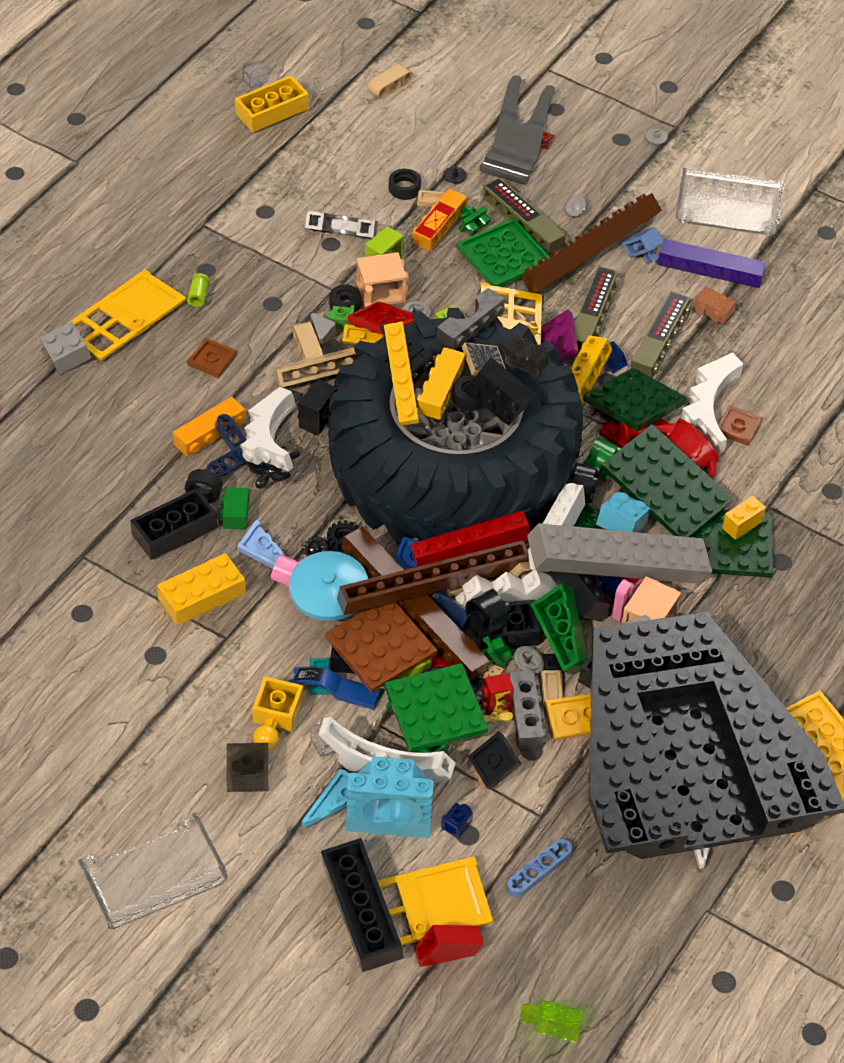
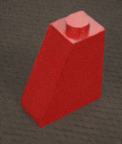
[414,925,484,967]

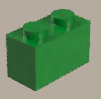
[219,487,249,530]

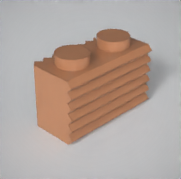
[693,287,736,324]

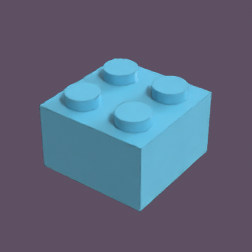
[596,491,650,532]

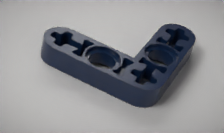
[205,414,248,478]

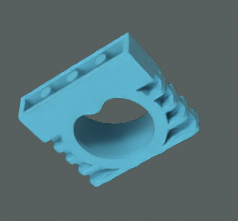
[346,756,434,838]

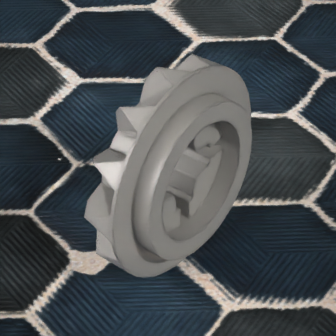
[403,301,431,318]
[513,646,544,675]

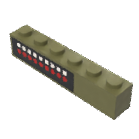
[483,177,565,255]
[574,266,620,353]
[631,291,691,377]

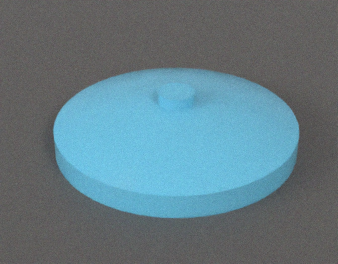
[289,551,368,621]

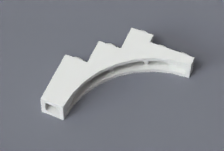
[681,353,743,454]
[241,387,297,471]
[454,570,558,607]
[318,717,455,783]

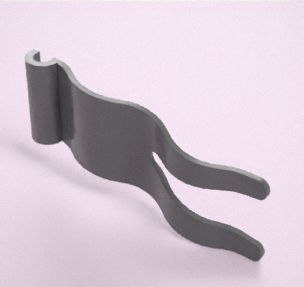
[479,75,555,185]

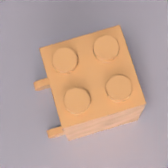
[356,252,409,308]
[622,576,681,623]

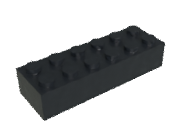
[321,838,404,972]

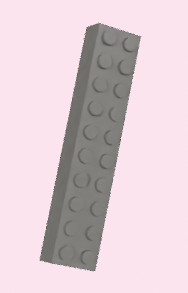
[527,523,712,583]

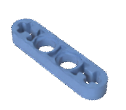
[507,839,572,898]

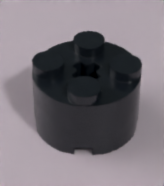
[569,463,600,504]
[465,589,511,636]

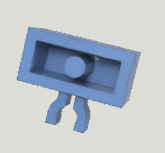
[622,227,663,264]

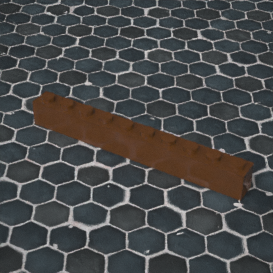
[520,193,662,293]
[342,526,490,682]
[337,540,529,615]

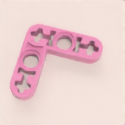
[612,579,644,623]

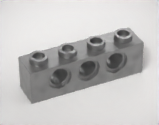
[509,670,547,750]

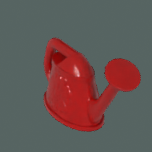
[622,419,720,479]

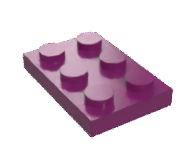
[541,309,578,362]

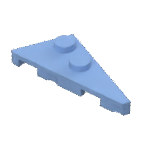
[237,520,284,569]

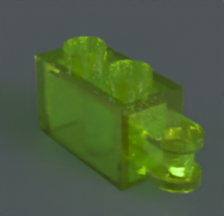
[520,1000,585,1043]

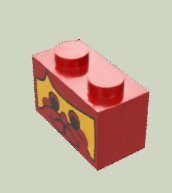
[480,673,514,715]

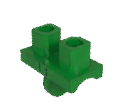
[458,205,491,235]
[481,636,513,668]

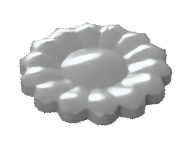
[645,129,668,145]
[565,195,587,217]

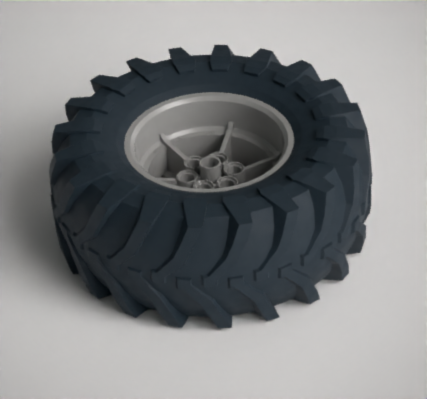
[328,308,583,544]

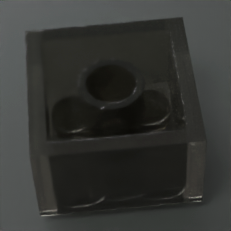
[226,743,269,792]

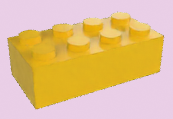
[235,75,309,133]
[157,553,246,626]

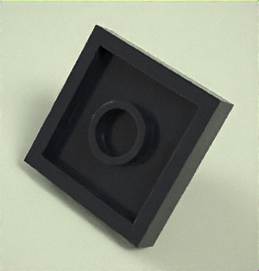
[468,731,522,790]

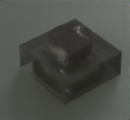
[320,338,345,355]

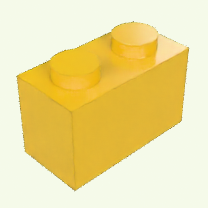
[722,496,766,540]

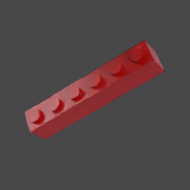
[411,511,530,567]

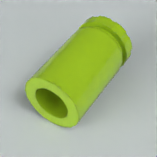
[187,273,210,307]

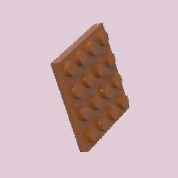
[325,602,437,693]

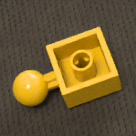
[252,676,304,751]

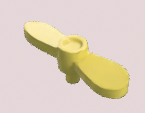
[483,711,513,724]

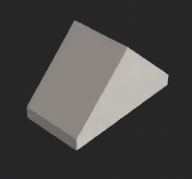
[310,313,336,351]

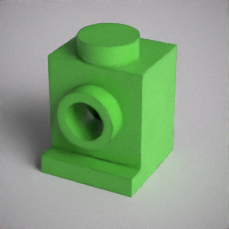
[328,305,355,330]

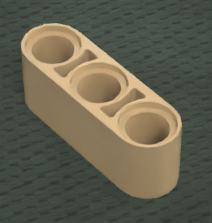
[367,64,413,99]
[292,322,323,360]

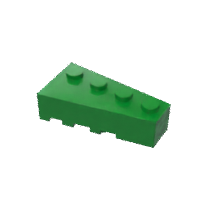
[530,583,588,675]

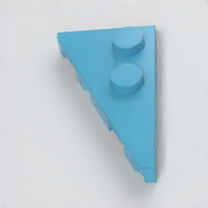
[302,768,350,828]

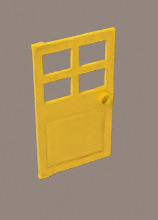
[68,269,187,361]
[480,283,542,345]
[377,856,493,946]

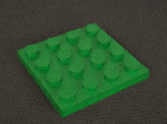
[456,218,550,287]
[385,663,488,752]

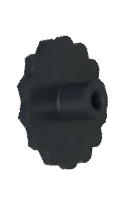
[444,166,467,184]
[303,536,330,557]

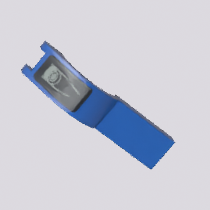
[289,666,380,710]

